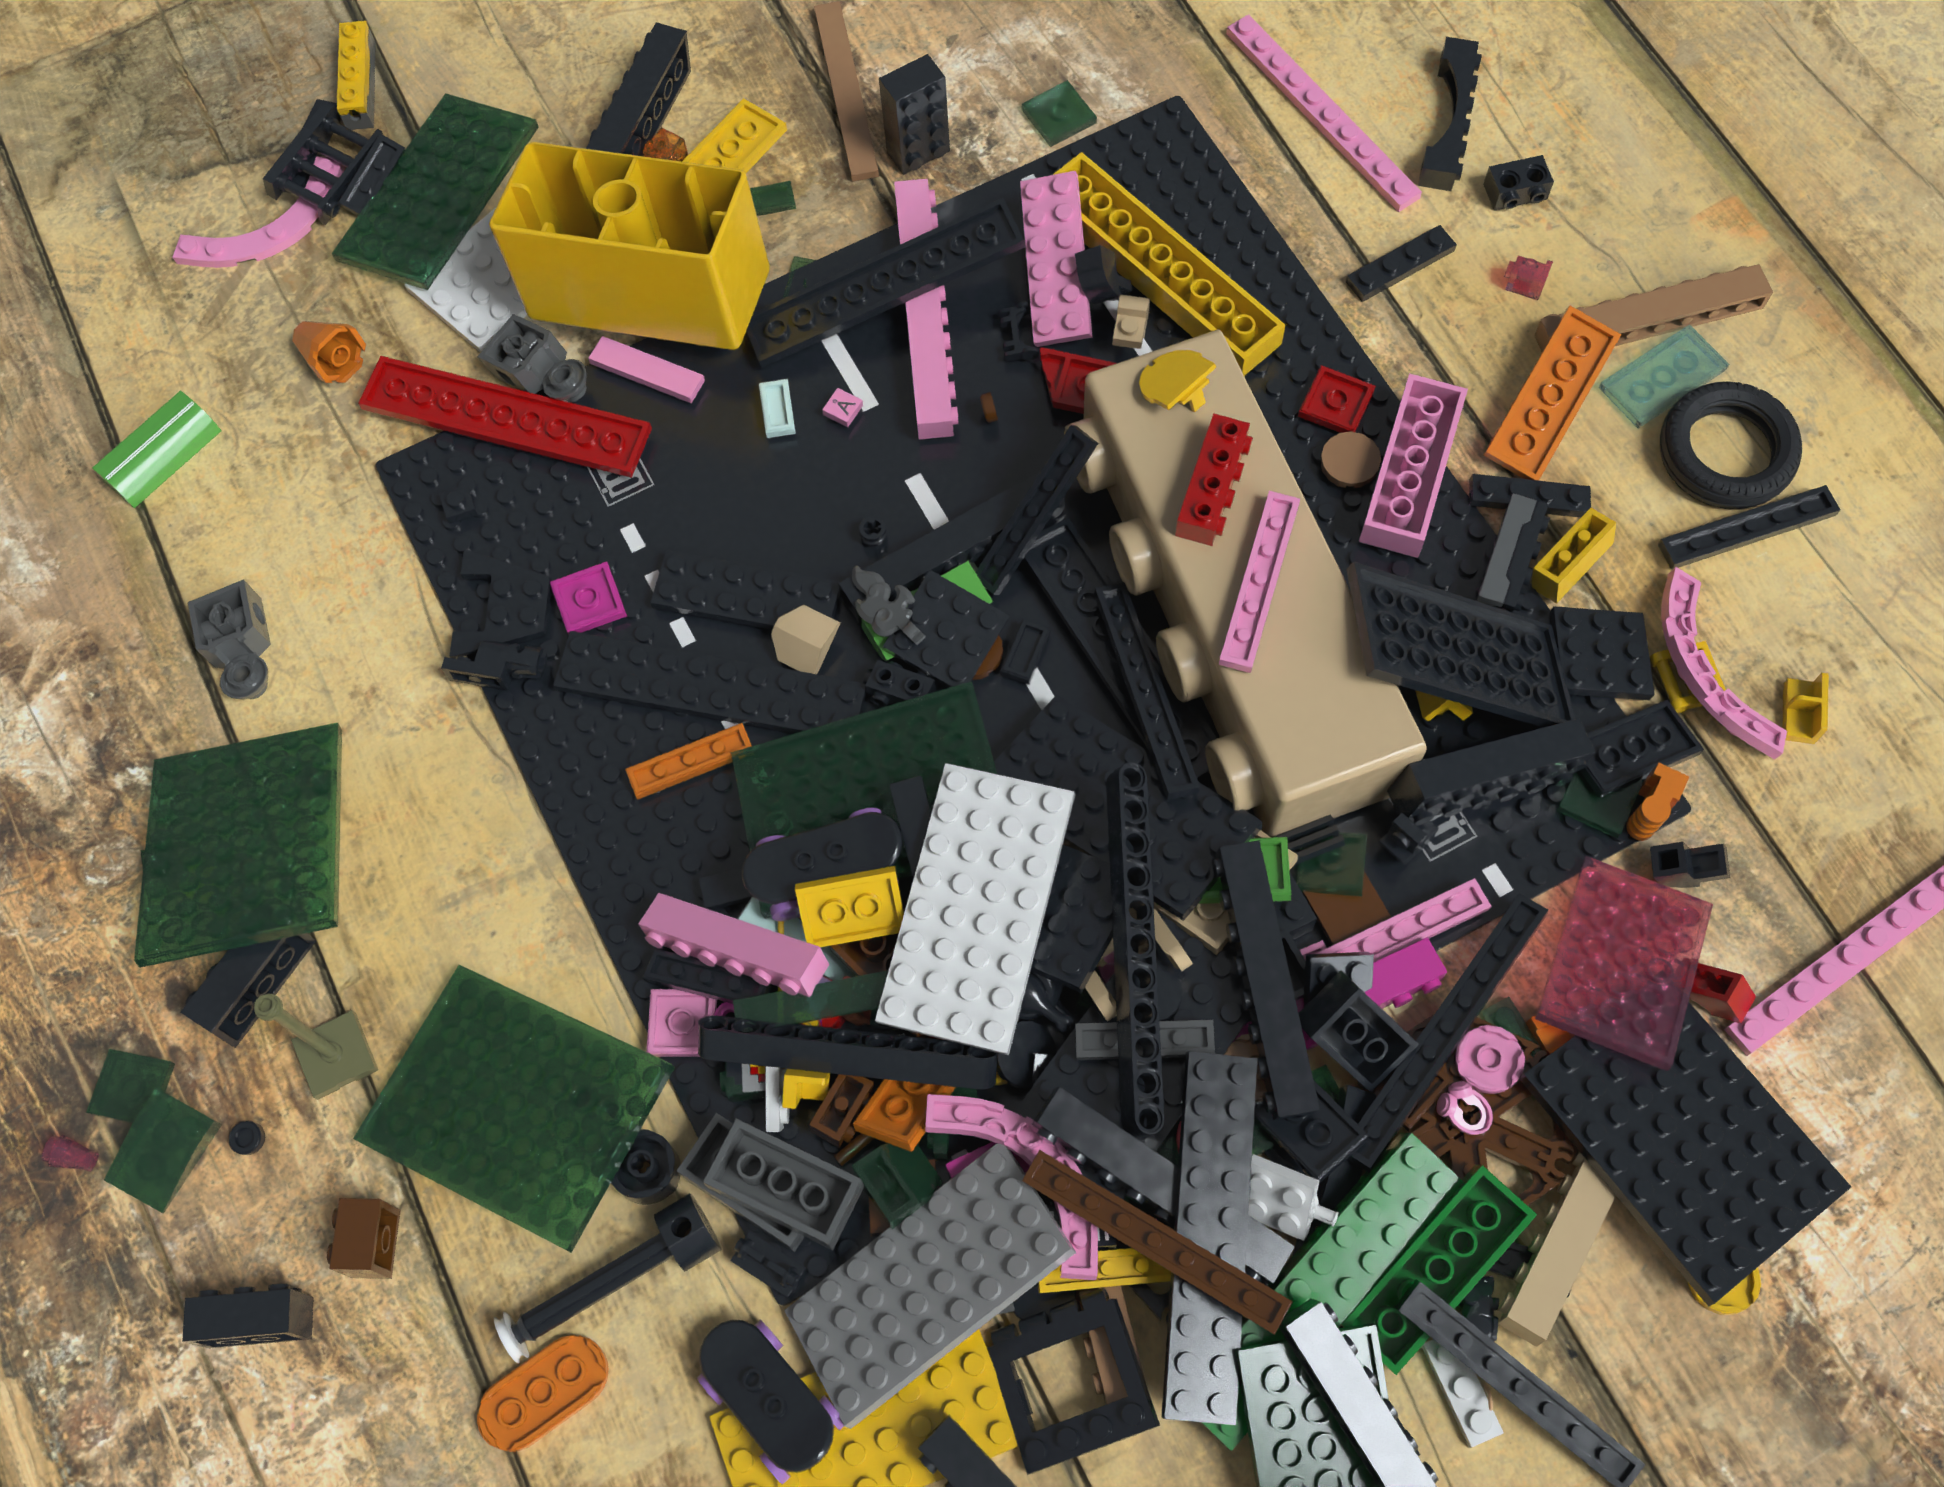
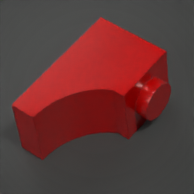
[1670,959,1756,1024]

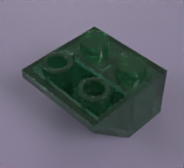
[852,1143,945,1230]

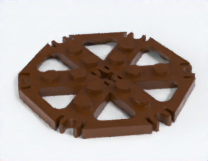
[1356,1015,1574,1206]

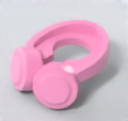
[1436,1081,1493,1135]

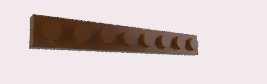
[1022,1150,1292,1335]

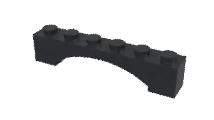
[1418,37,1482,191]

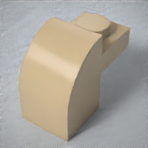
[1112,295,1150,349]

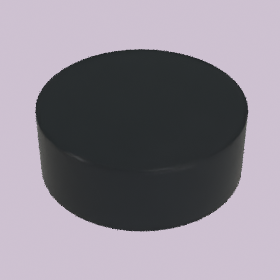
[229,1121,265,1155]

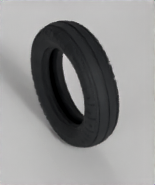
[1660,381,1802,509]

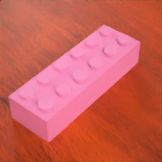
[1359,373,1468,558]

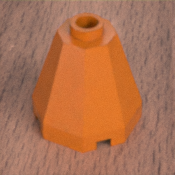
[292,321,366,383]

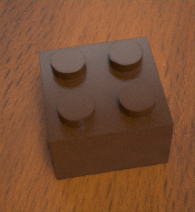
[327,1198,401,1279]

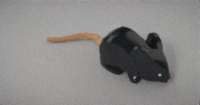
[1459,1276,1499,1411]

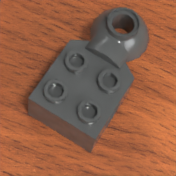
[477,314,587,402]
[188,579,271,700]

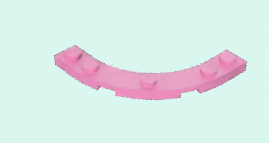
[172,156,346,268]
[1661,567,1787,760]
[925,1094,1098,1280]

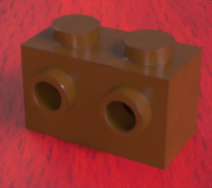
[809,1074,874,1148]

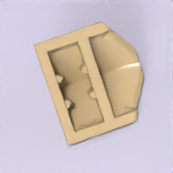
[771,605,841,674]

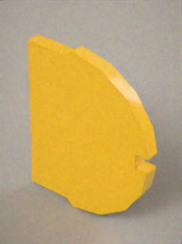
[1139,350,1216,412]

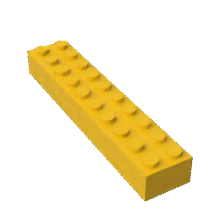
[1053,152,1285,376]

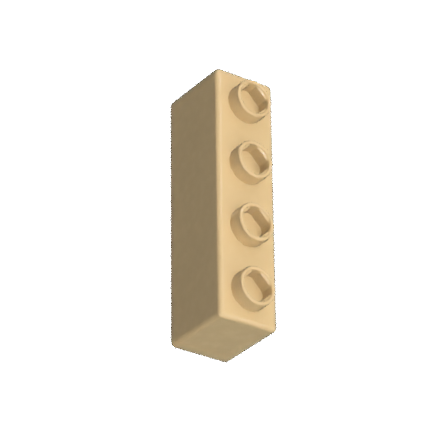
[1064,330,1427,838]

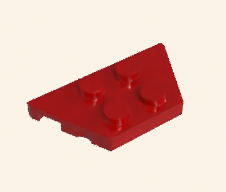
[1040,347,1117,414]

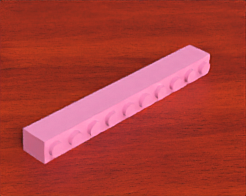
[894,179,959,440]

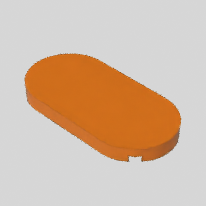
[477,1335,609,1452]

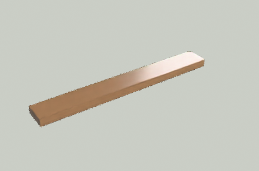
[814,1,879,182]

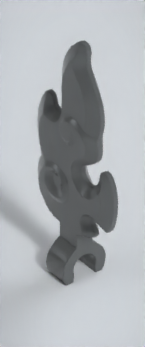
[852,566,926,645]

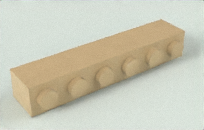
[1498,1150,1616,1347]

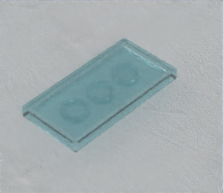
[1599,324,1730,428]

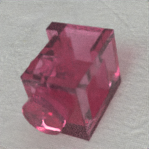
[1504,255,1553,300]

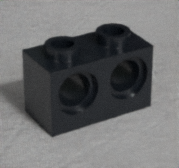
[1483,155,1554,211]

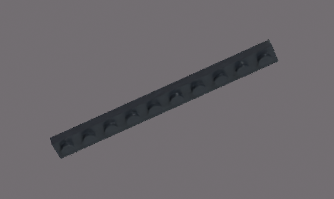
[1348,893,1548,1173]

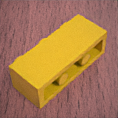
[1532,508,1616,604]

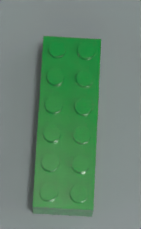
[1341,1164,1537,1375]

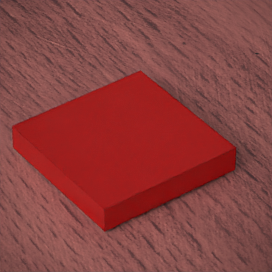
[1298,365,1376,433]

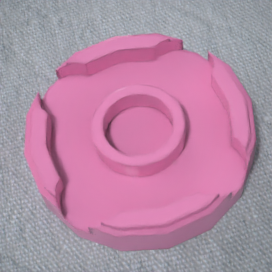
[1455,1025,1525,1094]

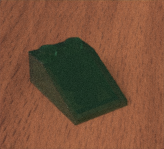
[104,1088,222,1213]

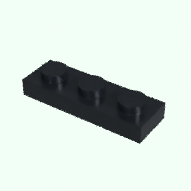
[339,133,406,220]

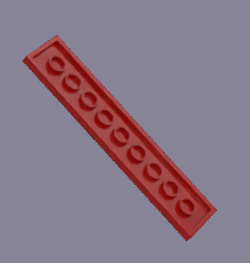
[358,356,652,478]

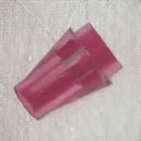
[42,1135,99,1172]

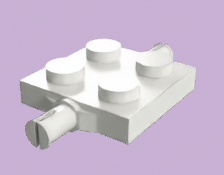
[1248,1154,1338,1241]

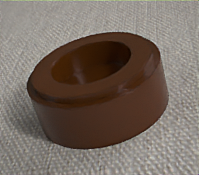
[980,392,998,423]

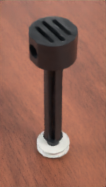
[494,1193,722,1363]

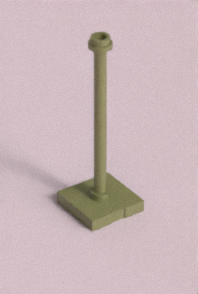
[254,994,379,1100]

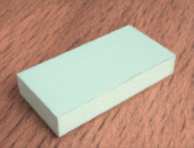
[759,379,796,438]

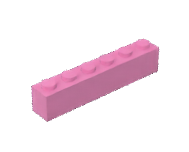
[638,893,830,997]

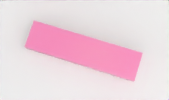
[588,336,705,403]

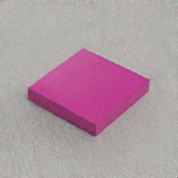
[550,561,627,635]

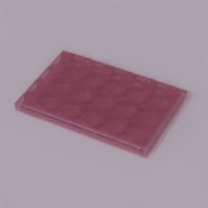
[1535,856,1713,1071]

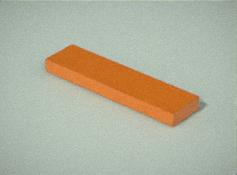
[625,723,754,800]

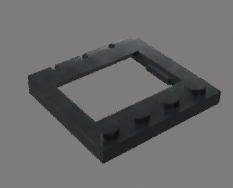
[988,1287,1160,1475]

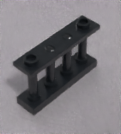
[263,101,383,225]

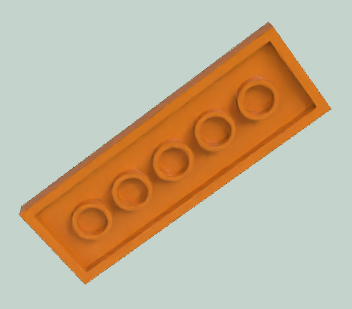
[1483,305,1621,481]

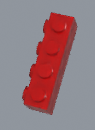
[1175,413,1253,546]

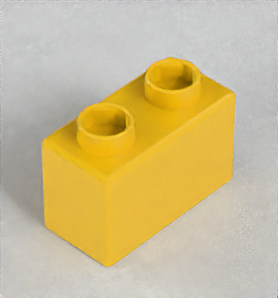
[489,142,770,350]

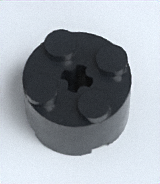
[606,1129,681,1205]

